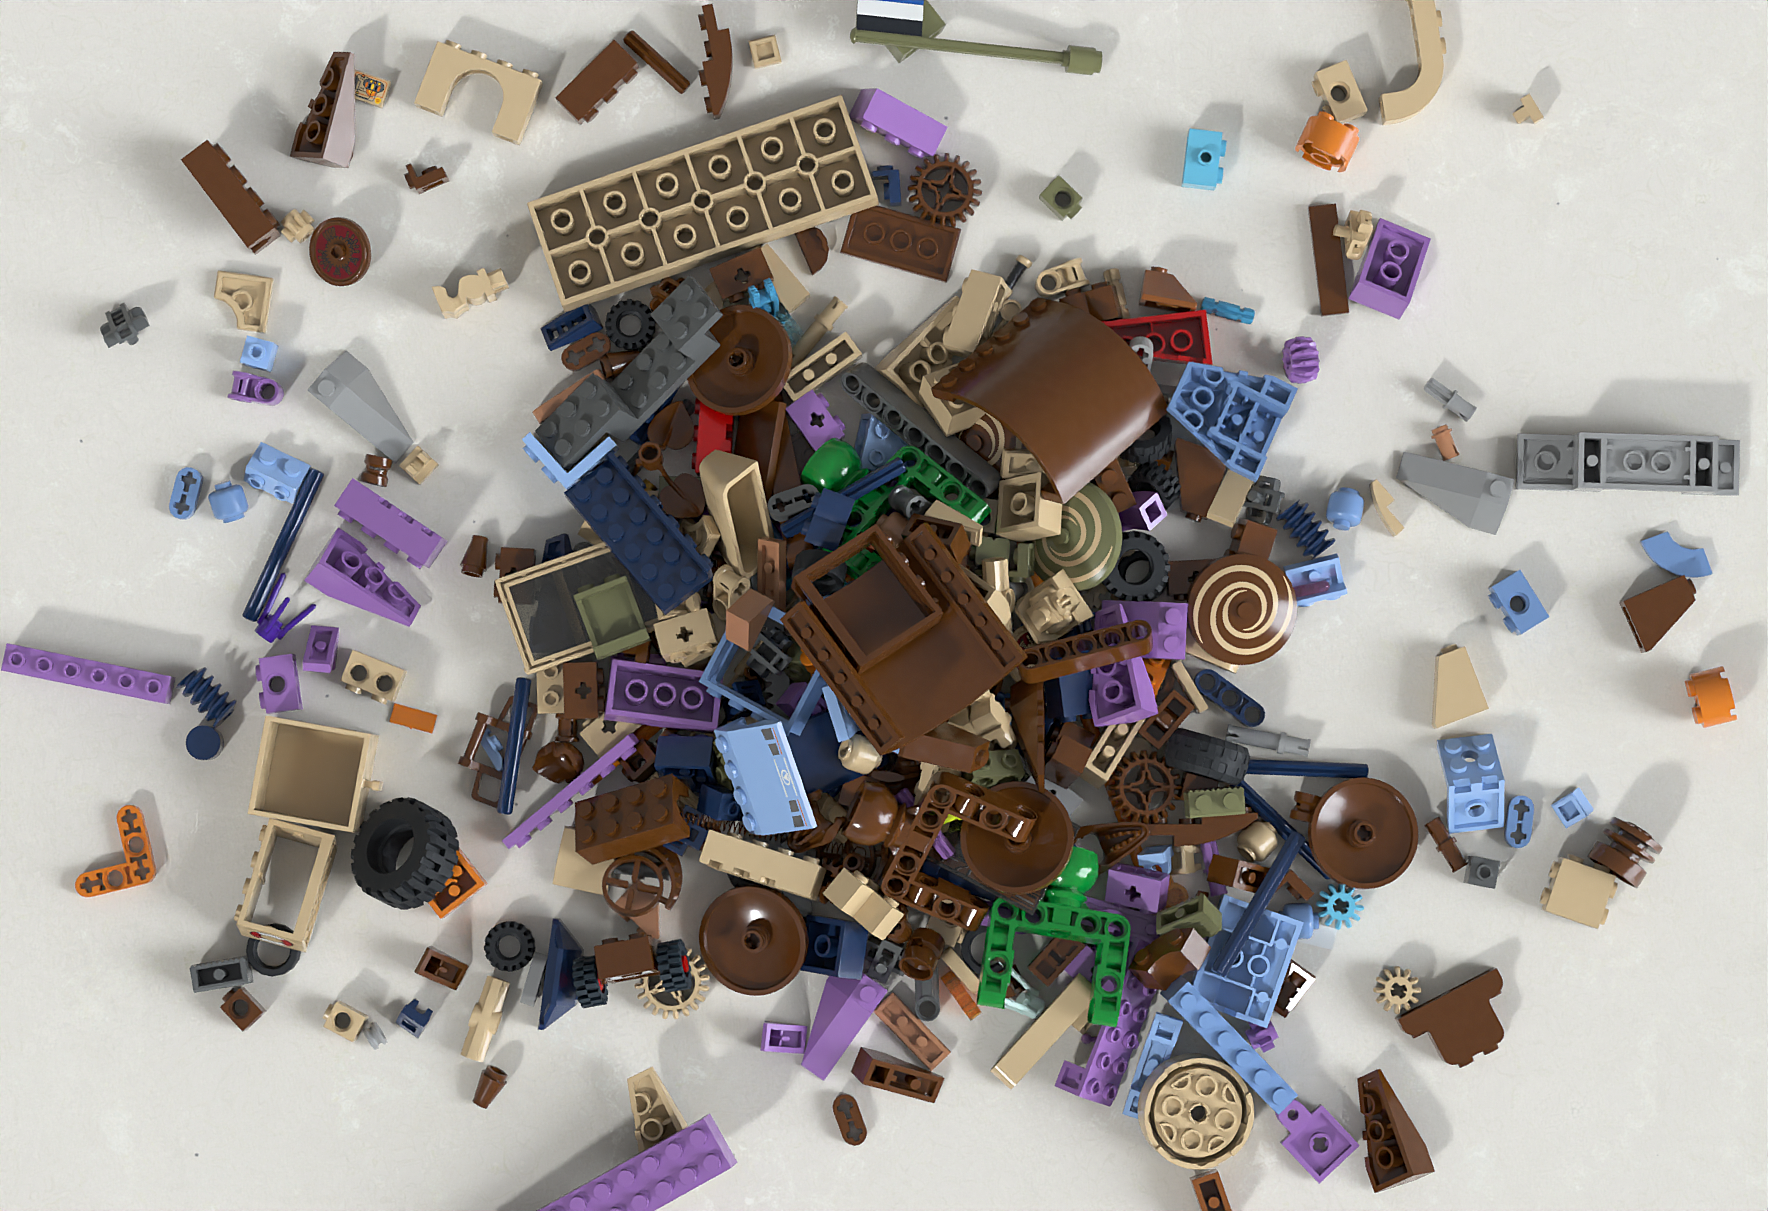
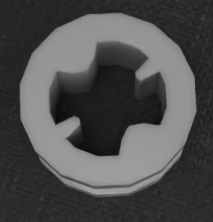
[362,1022,388,1050]

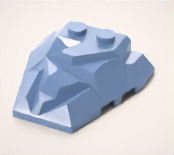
[1166,362,1298,483]

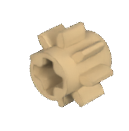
[281,209,315,243]

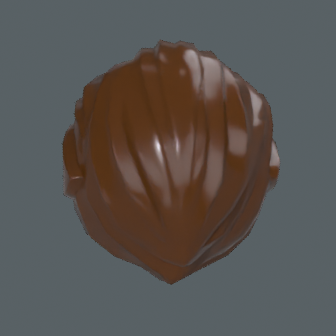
[532,741,585,784]

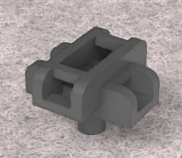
[100,303,150,348]
[1242,475,1285,525]
[746,627,794,679]
[865,935,905,984]

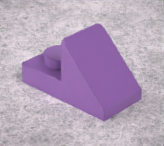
[303,625,339,673]

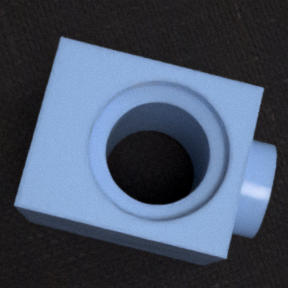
[240,335,278,373]

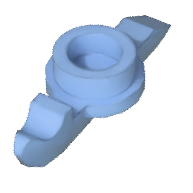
[481,728,504,771]

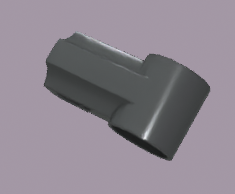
[915,967,940,1022]

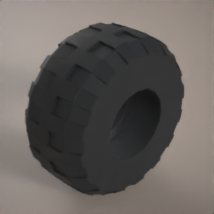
[1164,728,1250,786]

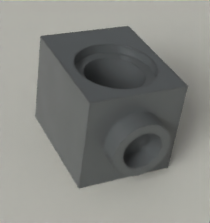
[1463,856,1500,889]

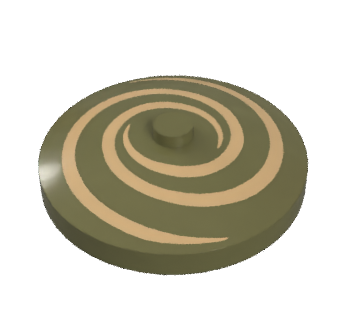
[1029,482,1122,591]

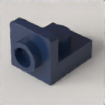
[871,165,902,207]

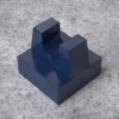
[395,999,433,1038]

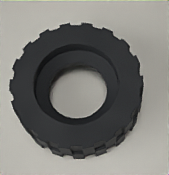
[1119,414,1172,464]

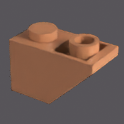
[615,879,660,939]

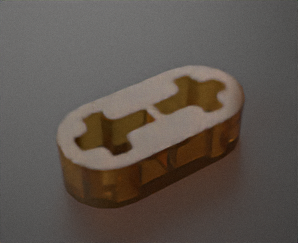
[941,970,982,1021]

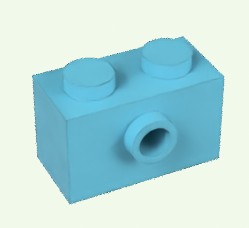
[1181,128,1227,191]

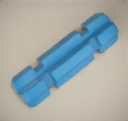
[1200,297,1255,324]

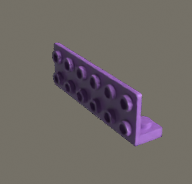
[1055,929,1157,1107]

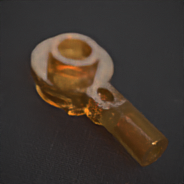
[1155,865,1189,908]

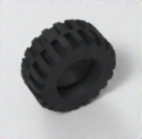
[351,797,459,910]

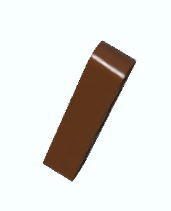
[1018,620,1153,684]

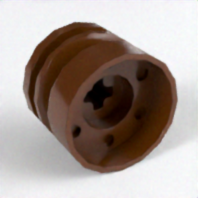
[1587,817,1663,888]

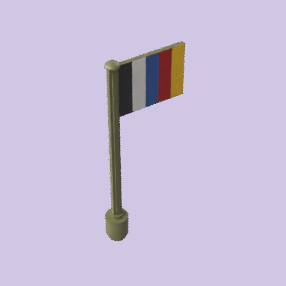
[850,0,1102,75]

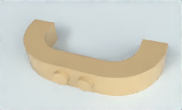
[1378,0,1446,126]

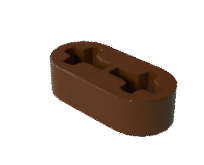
[561,332,611,371]
[832,1093,867,1146]

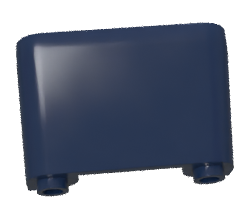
[786,709,890,795]

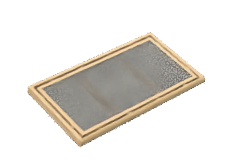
[494,542,702,675]

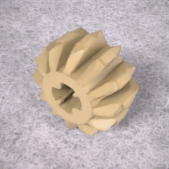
[1373,966,1421,1014]

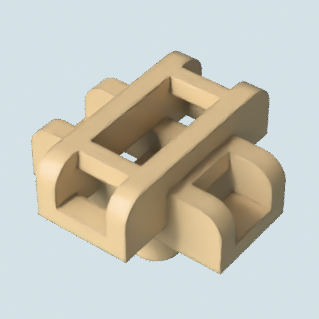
[1333,210,1373,260]

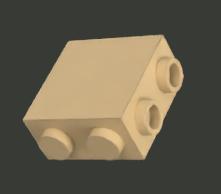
[1539,854,1618,929]

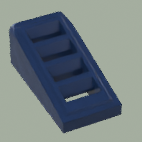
[540,304,603,351]

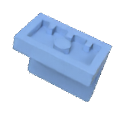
[854,413,915,471]

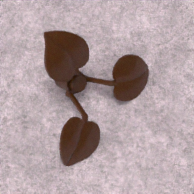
[593,400,706,519]

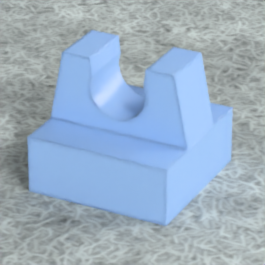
[1137,844,1174,874]

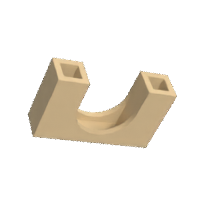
[414,40,543,146]
[705,243,810,314]

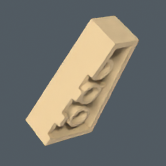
[699,829,827,901]

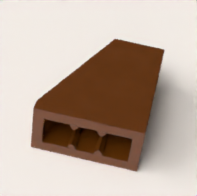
[1174,438,1226,523]
[1619,575,1696,653]
[898,722,990,773]

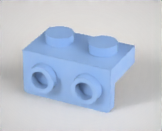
[244,442,311,504]
[1283,553,1347,607]

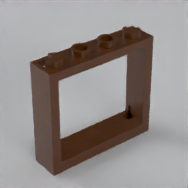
[791,524,943,675]

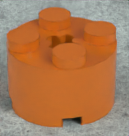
[1295,111,1359,172]
[1685,666,1737,728]

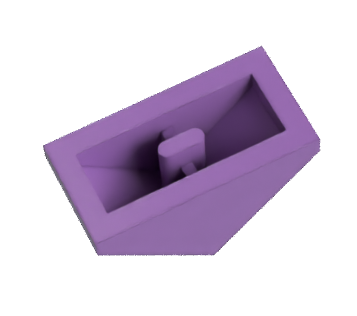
[760,1021,807,1054]

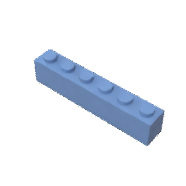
[1160,975,1298,1115]

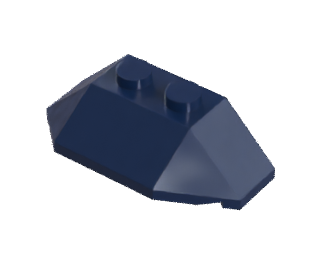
[538,918,587,1030]

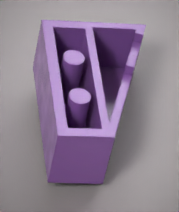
[849,88,948,159]

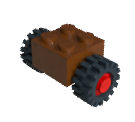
[572,932,692,1009]

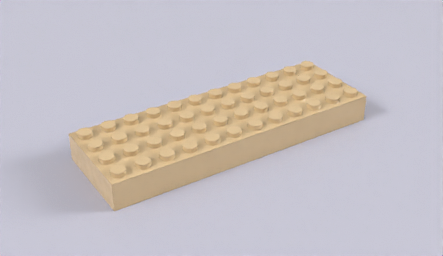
[527,95,879,312]

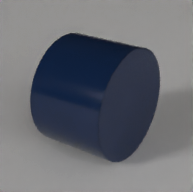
[186,725,224,760]

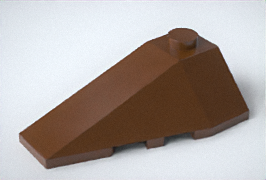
[1005,679,1045,792]

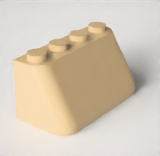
[699,449,775,578]

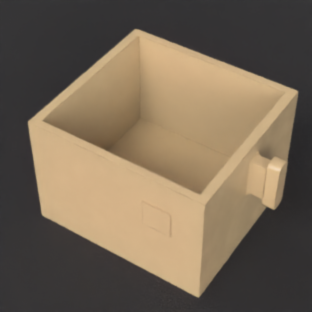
[248,716,383,833]

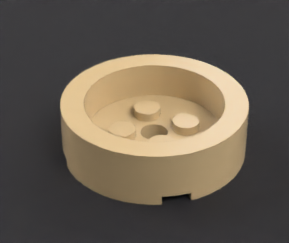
[1137,1053,1254,1170]

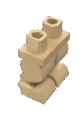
[432,268,509,319]
[949,690,1015,751]

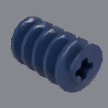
[1276,500,1336,560]
[176,667,237,728]

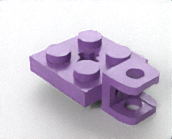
[1275,1099,1360,1184]

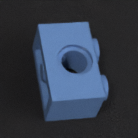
[1488,570,1549,635]

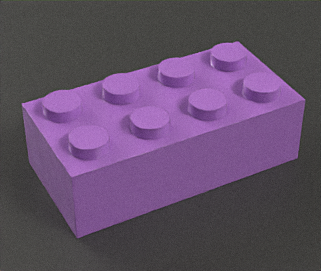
[604,659,723,734]

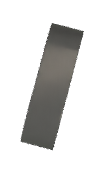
[768,484,819,522]

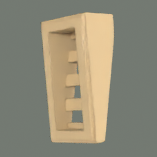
[924,500,983,546]

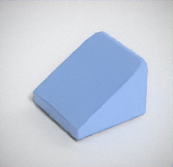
[1551,788,1593,828]

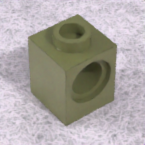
[1039,175,1083,221]

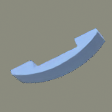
[1122,1012,1183,1119]

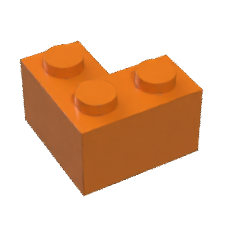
[428,848,488,919]

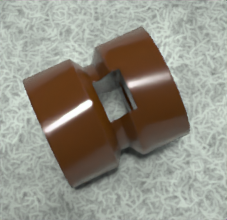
[899,927,945,981]

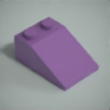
[1348,218,1431,320]
[1102,600,1188,660]

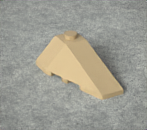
[627,1066,688,1153]

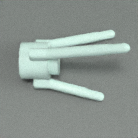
[999,962,1045,1019]

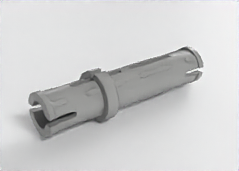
[1225,724,1311,757]

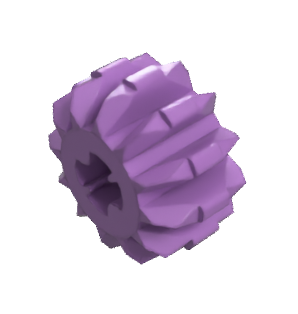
[1282,336,1320,384]

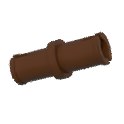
[1424,816,1468,873]

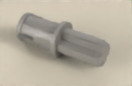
[1424,378,1477,422]

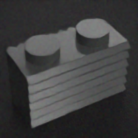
[190,955,253,993]

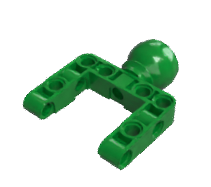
[800,438,991,580]
[977,846,1131,1027]

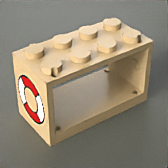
[234,818,338,953]

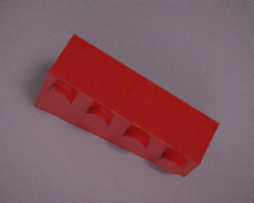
[1103,310,1213,365]
[692,398,734,476]

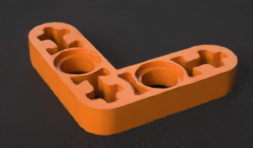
[75,805,156,897]

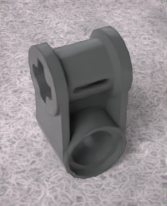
[888,485,932,520]

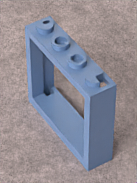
[699,606,827,736]

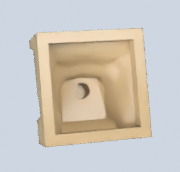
[1015,569,1094,644]

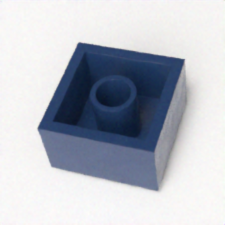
[801,915,868,980]

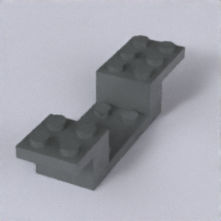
[535,276,723,471]

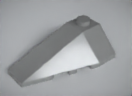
[308,351,414,463]
[1396,452,1514,535]

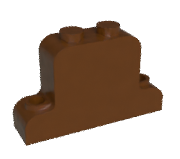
[1395,967,1504,1068]

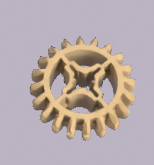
[634,948,710,1019]

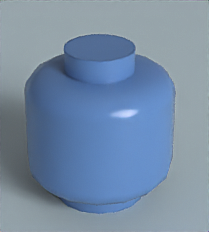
[208,480,249,523]
[1326,487,1365,531]
[1278,903,1319,939]

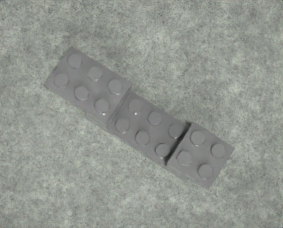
[1516,432,1740,496]

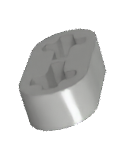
[520,952,548,1007]

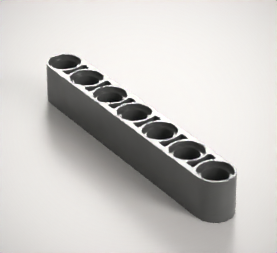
[840,362,1002,500]

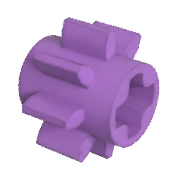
[1244,1021,1279,1053]

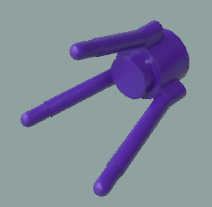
[254,573,316,643]

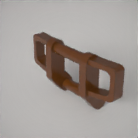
[458,696,538,808]

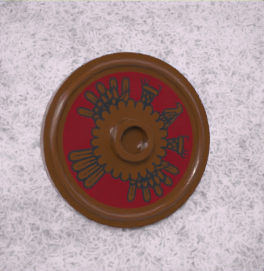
[309,217,371,286]

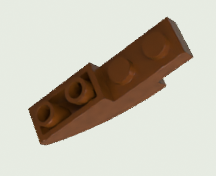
[698,4,733,120]
[1147,807,1258,846]

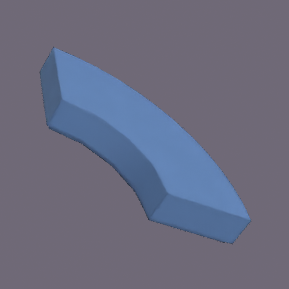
[1640,531,1713,578]

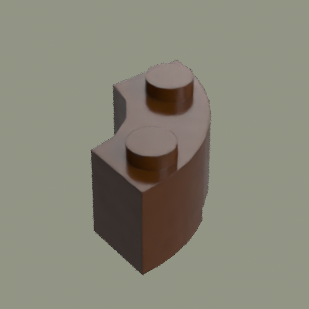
[1128,928,1211,991]

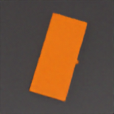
[389,703,437,733]

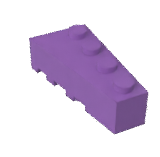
[334,478,447,569]

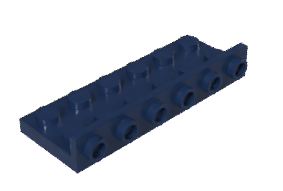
[564,451,714,615]

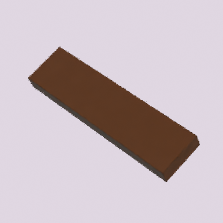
[1308,203,1349,317]

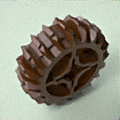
[907,153,982,228]
[1106,750,1182,824]

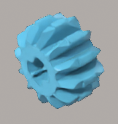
[1316,884,1364,930]

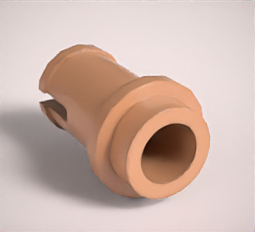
[1431,424,1460,461]

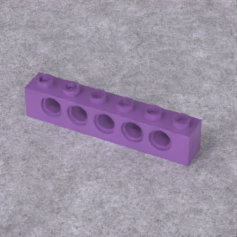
[1,643,176,704]

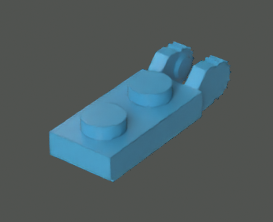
[748,278,780,317]

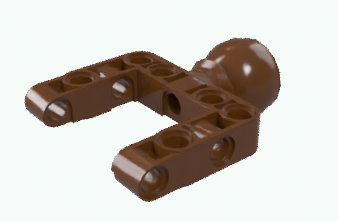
[841,771,1037,931]

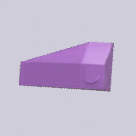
[304,528,421,627]
[1089,604,1158,727]
[801,972,888,1081]

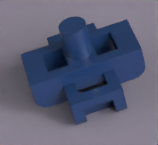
[663,805,709,857]

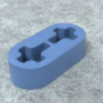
[169,467,203,520]
[1504,796,1534,848]

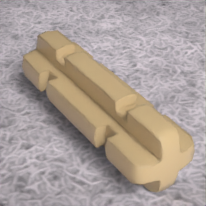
[1103,268,1130,320]

